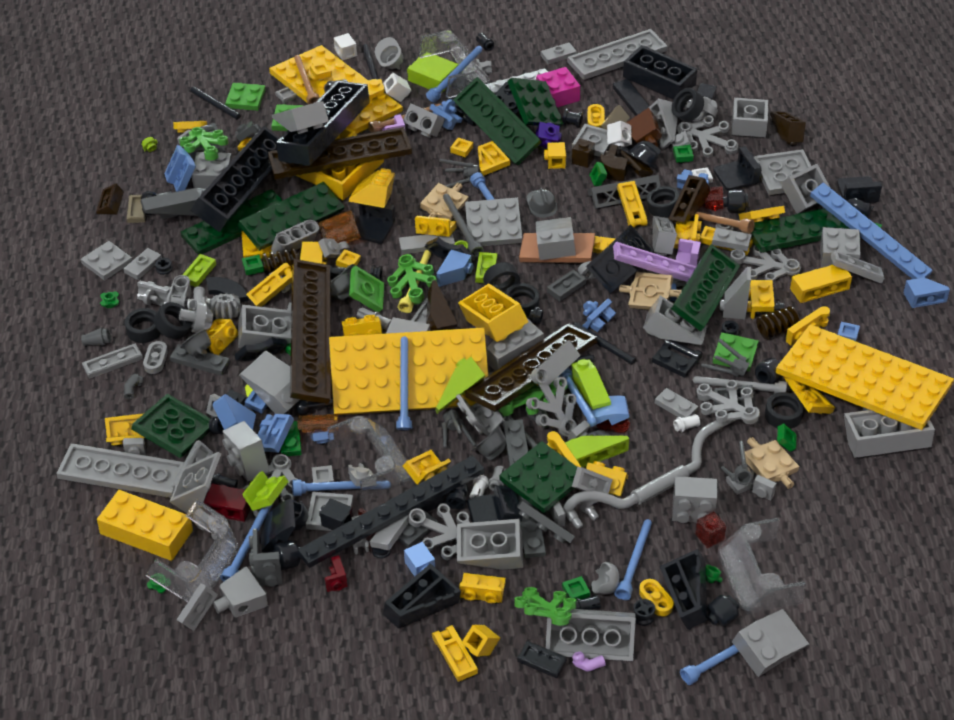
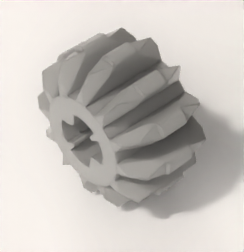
[209,293,241,319]

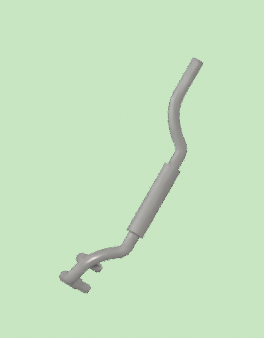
[563,412,736,529]

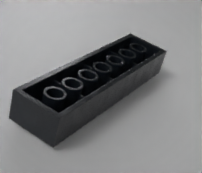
[276,81,370,166]
[190,126,280,232]

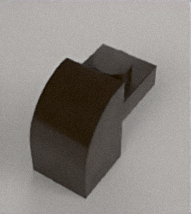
[600,144,628,182]

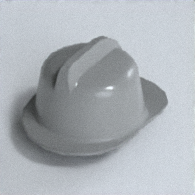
[375,37,404,70]

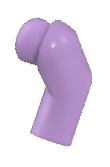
[572,651,606,672]

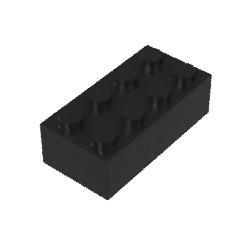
[623,45,697,99]

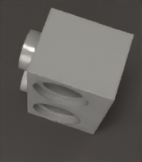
[403,103,445,138]

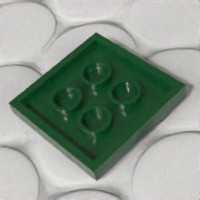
[507,77,563,128]
[131,394,210,458]
[499,441,577,513]

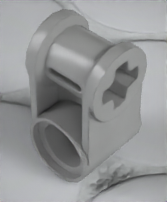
[166,275,192,309]

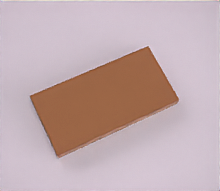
[519,233,595,263]

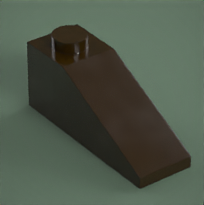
[770,111,806,145]
[669,175,711,224]
[426,280,457,331]

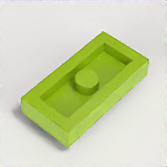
[475,252,497,284]
[183,254,216,287]

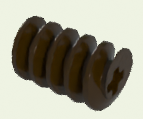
[262,248,300,274]
[756,306,799,339]

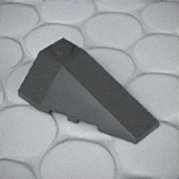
[140,188,206,216]

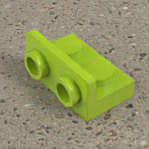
[243,471,289,511]

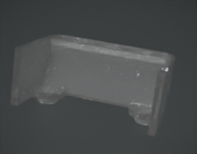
[419,30,490,99]
[327,416,413,503]
[145,499,239,603]
[717,518,806,614]

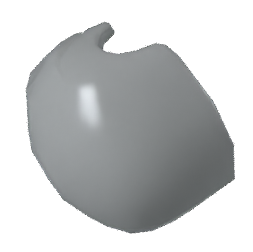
[591,562,619,595]

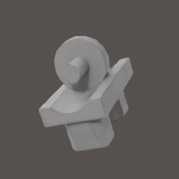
[137,280,171,306]

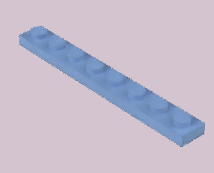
[810,182,932,279]

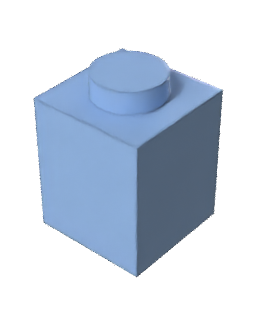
[404,542,435,577]

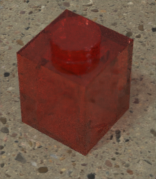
[695,511,726,549]

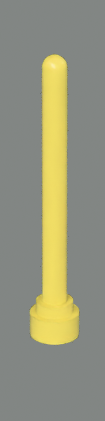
[398,250,431,313]

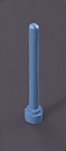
[426,46,483,103]
[470,172,494,200]
[396,336,412,430]
[558,367,597,425]
[292,479,390,496]
[220,504,273,582]
[614,519,652,600]
[680,645,739,685]

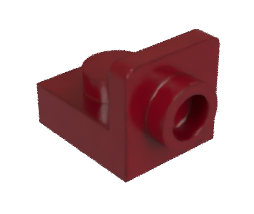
[324,555,348,592]

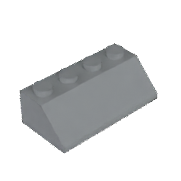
[844,410,935,458]
[546,609,636,661]

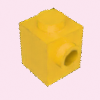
[544,142,566,169]
[462,625,500,657]

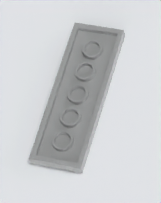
[567,29,668,80]
[56,443,184,498]

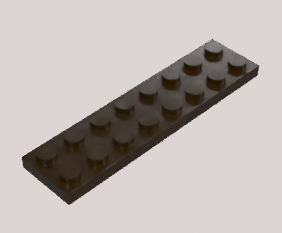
[268,127,412,179]
[465,323,597,412]

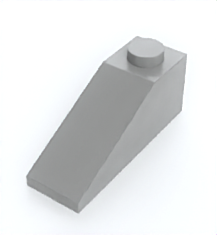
[648,98,678,150]
[652,216,677,256]
[719,267,751,319]

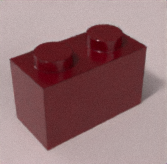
[204,484,251,522]

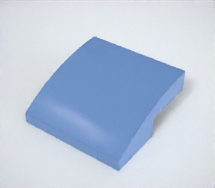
[164,145,196,192]
[586,396,630,427]

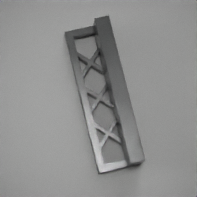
[588,175,661,209]

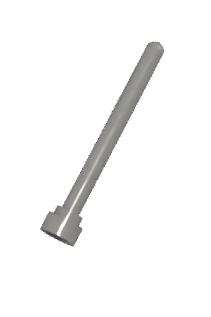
[693,376,787,394]

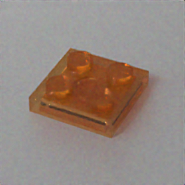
[318,210,361,243]
[297,414,338,432]

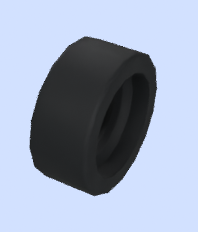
[672,88,704,122]
[647,186,680,217]
[483,262,520,293]
[505,283,540,317]
[154,302,192,339]
[124,308,161,343]
[765,392,804,429]

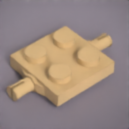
[420,183,468,221]
[619,272,682,310]
[745,437,799,489]

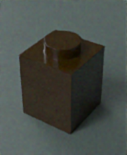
[572,138,595,168]

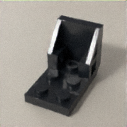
[586,224,654,294]

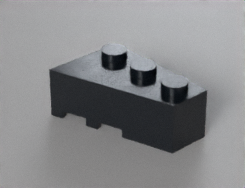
[659,549,707,630]
[383,563,461,629]

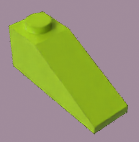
[435,357,485,414]
[571,359,611,409]
[565,436,629,468]

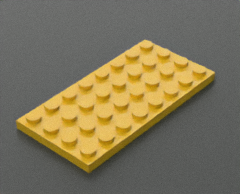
[269,45,403,133]
[776,325,954,430]
[329,328,488,415]

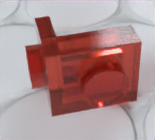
[705,187,724,210]

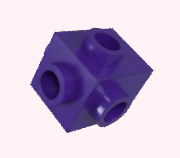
[536,122,561,148]

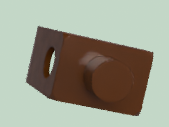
[626,108,662,147]

